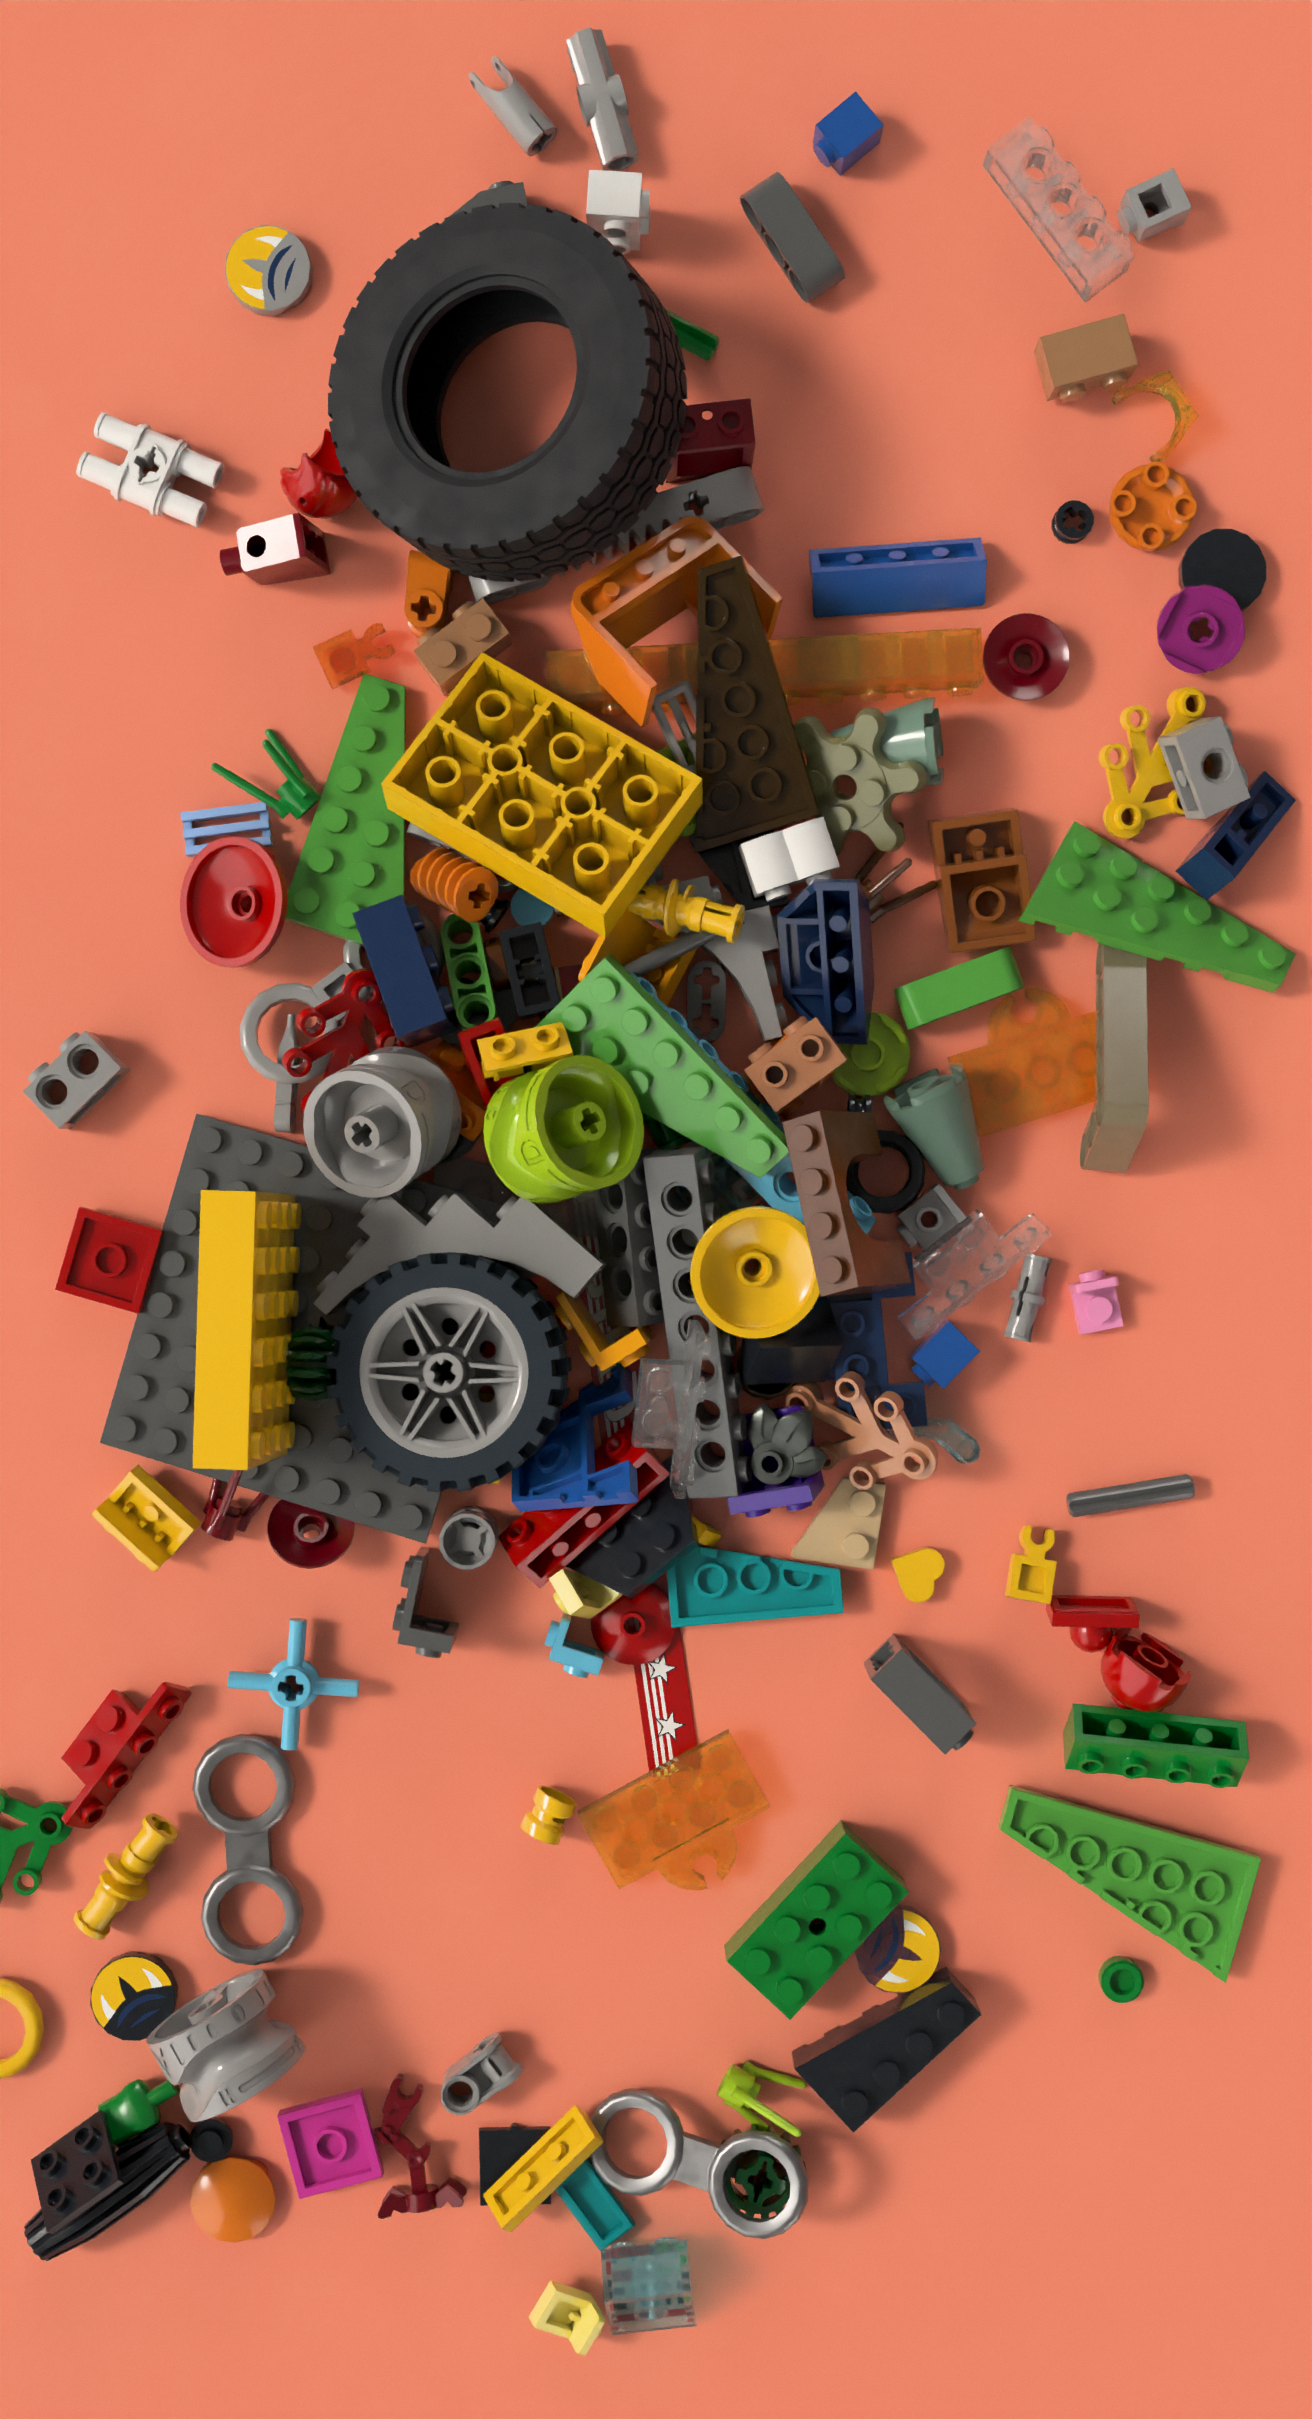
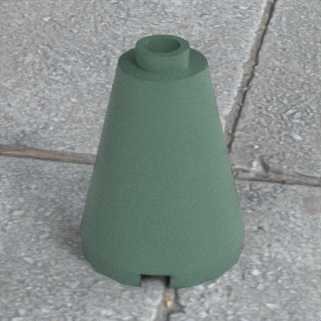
[832,697,944,786]
[883,1064,984,1189]

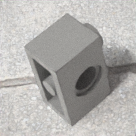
[1157,716,1251,819]

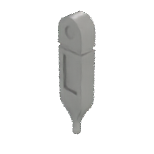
[274,1014,299,1133]

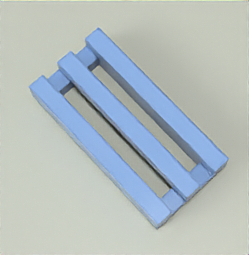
[180,802,273,857]

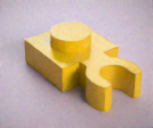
[1005,1525,1057,1605]

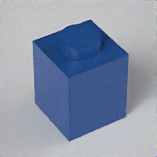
[813,91,883,176]
[909,1319,980,1389]

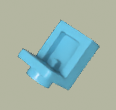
[544,1612,604,1678]

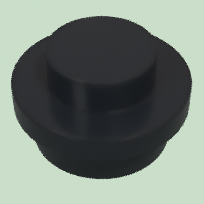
[190,2117,233,2162]

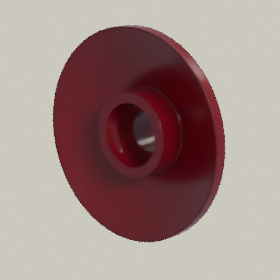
[983,613,1070,701]
[267,1499,355,1569]

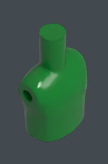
[98,2079,180,2146]

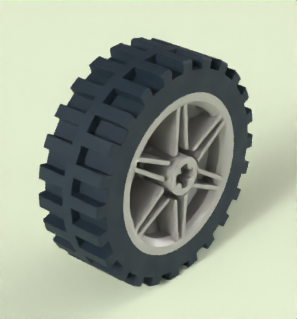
[326,1252,572,1493]

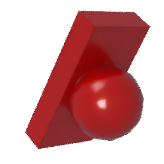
[1046,1595,1140,1653]

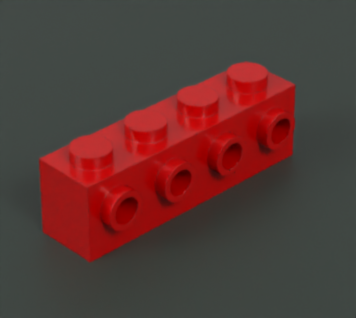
[498,1423,670,1588]

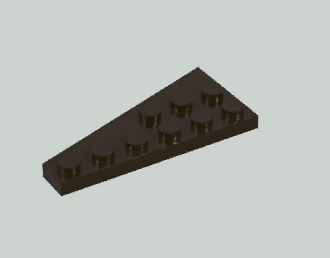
[694,555,820,853]

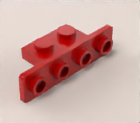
[61,1682,192,1829]

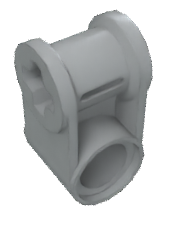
[441,2032,524,2115]

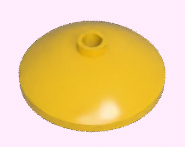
[690,1206,820,1339]

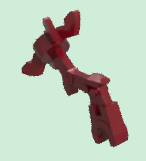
[374,2073,467,2219]

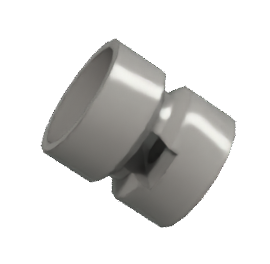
[439,1506,499,1570]

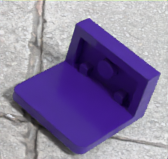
[727,1405,825,1517]

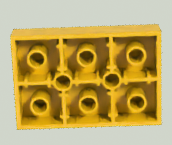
[381,652,703,938]
[193,1190,301,1470]

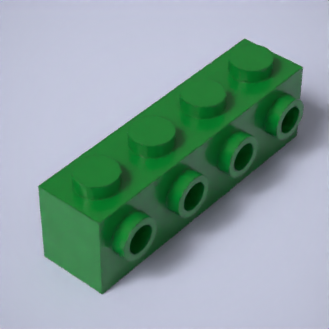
[1063,1703,1249,1788]

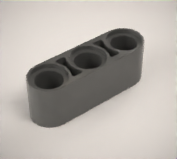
[740,172,845,303]

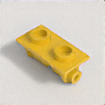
[477,1022,573,1081]

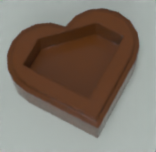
[484,937,511,992]

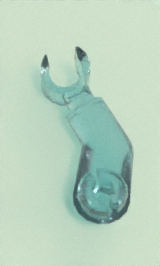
[885,1418,981,1464]

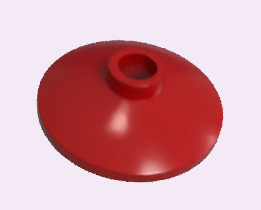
[591,1583,676,1665]

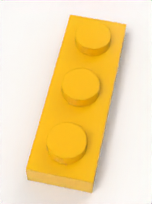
[483,2105,604,2233]

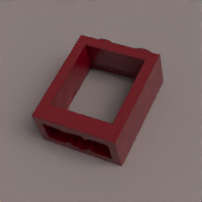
[666,398,755,483]

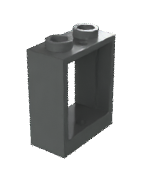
[863,1633,976,1755]

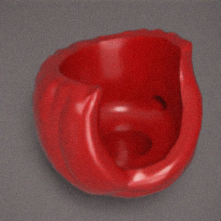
[280,428,358,519]

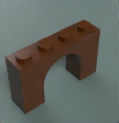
[782,1111,911,1297]

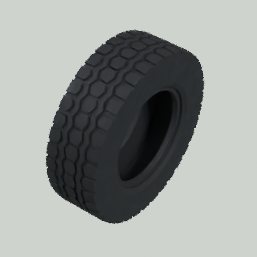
[328,203,687,582]

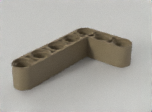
[1080,944,1149,1173]

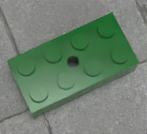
[724,1820,909,2020]

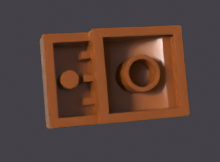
[928,808,1036,953]

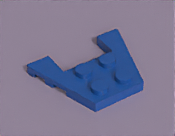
[512,1363,639,1512]

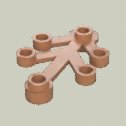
[785,1371,938,1490]

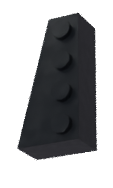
[792,1967,982,2133]

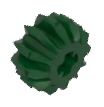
[286,1327,336,1401]

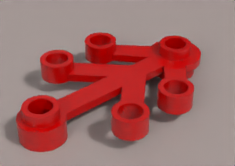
[282,969,404,1116]

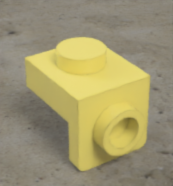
[549,1569,622,1619]
[529,2280,605,2356]

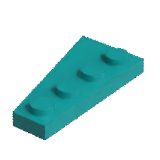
[667,1546,844,1628]

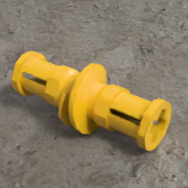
[628,878,745,944]
[73,1813,178,1940]

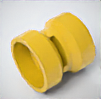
[520,1785,577,1845]

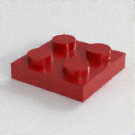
[55,1207,165,1314]

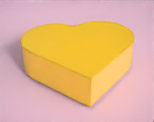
[890,1547,945,1603]

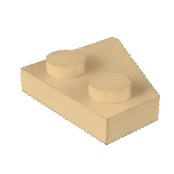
[791,1477,886,1570]

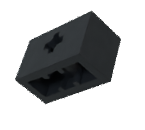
[498,922,561,1021]

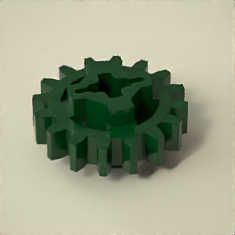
[721,2124,806,2219]

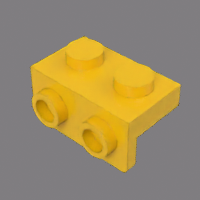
[92,1464,202,1572]

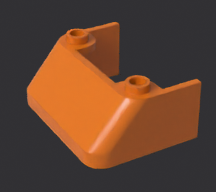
[570,516,783,727]

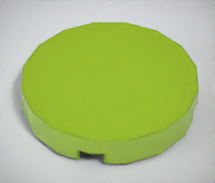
[831,1012,911,1097]

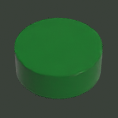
[1098,1956,1144,2003]

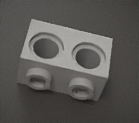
[23,1031,130,1130]

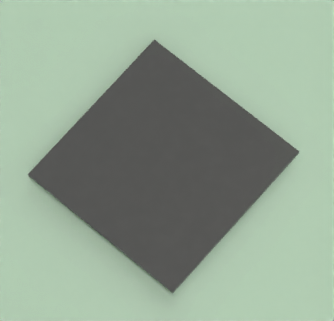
[100,1113,509,1544]

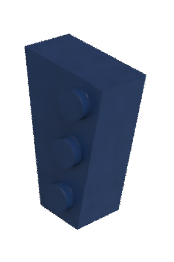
[352,895,459,1048]

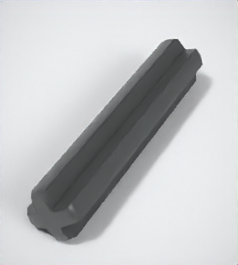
[1066,1474,1195,1517]

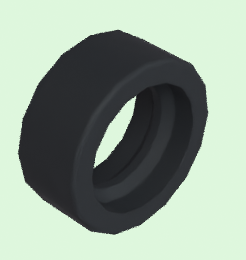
[846,1130,925,1214]

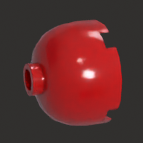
[1100,1628,1191,1712]

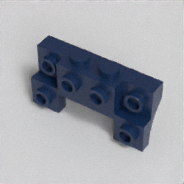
[827,1252,928,1431]

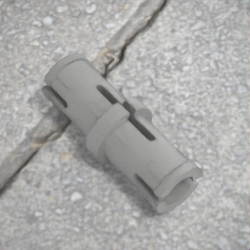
[1003,1252,1052,1343]

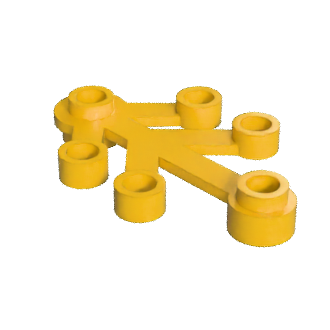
[1098,686,1212,839]

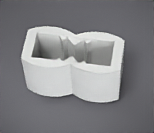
[738,817,840,902]

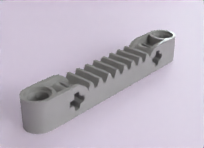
[468,466,764,604]

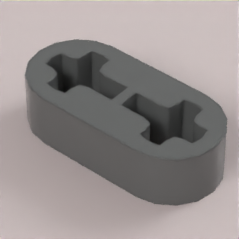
[686,960,726,1043]

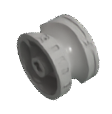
[303,1046,462,1198]
[146,1969,305,2122]

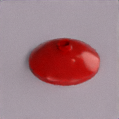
[180,836,288,968]

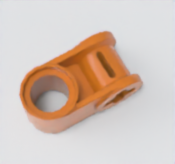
[404,550,454,638]

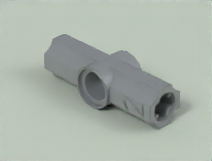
[566,27,638,171]

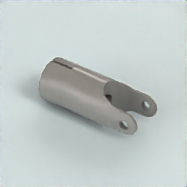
[469,56,557,156]

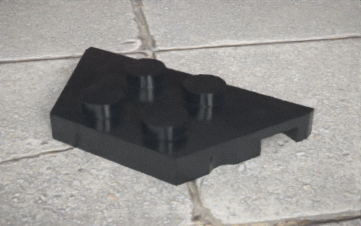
[566,1451,699,1599]

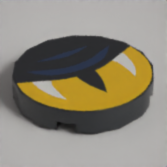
[90,1952,178,2041]

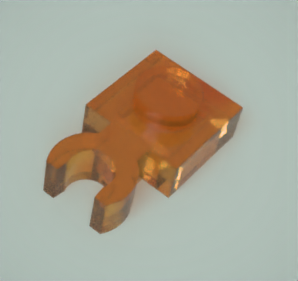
[312,623,396,689]

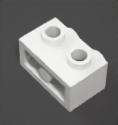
[586,169,650,254]

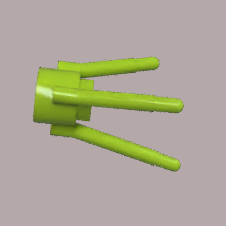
[717,2060,806,2137]

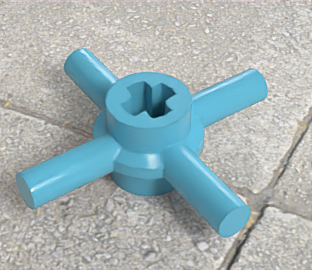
[228,1618,360,1750]

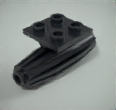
[24,2109,193,2261]

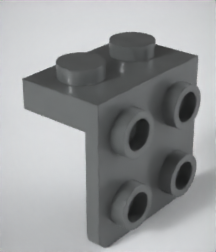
[392,1547,459,1658]

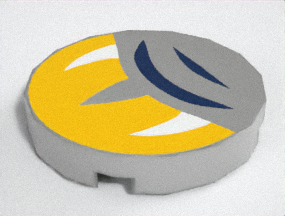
[225,225,313,316]

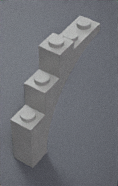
[555,864,788,1043]
[313,1193,606,1315]

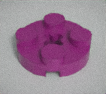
[1156,584,1245,674]

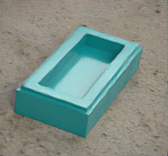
[555,2158,635,2252]

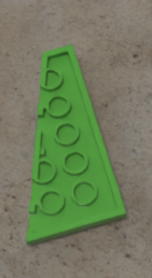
[285,673,406,946]
[1018,821,1296,993]
[536,953,789,1178]
[998,1785,1261,1983]

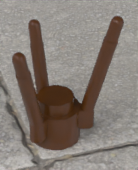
[853,822,938,923]

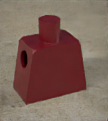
[220,513,330,585]

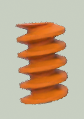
[410,847,499,923]

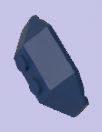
[777,879,874,1045]

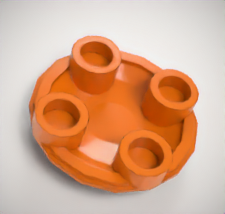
[1108,461,1197,551]
[190,2157,276,2243]

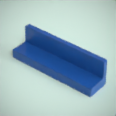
[809,537,987,618]

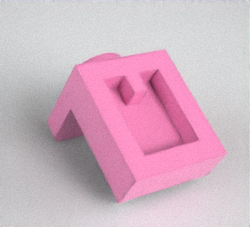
[1068,1269,1123,1335]

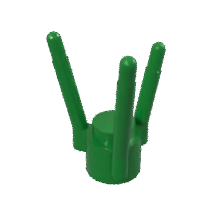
[211,729,321,820]

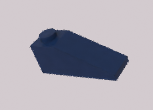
[1176,771,1296,900]

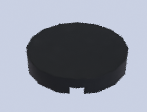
[1178,529,1266,611]

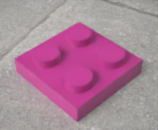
[277,2088,385,2199]

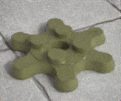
[794,707,927,856]

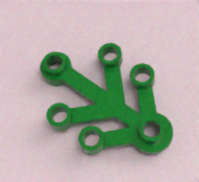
[0,1788,73,1903]

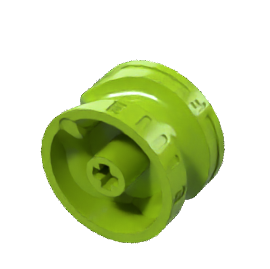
[483,1055,644,1204]

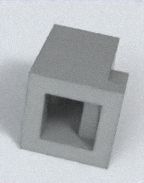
[1117,168,1192,243]
[895,1184,967,1250]

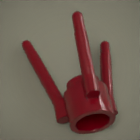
[201,1470,270,1541]

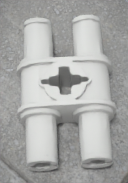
[76,412,224,528]

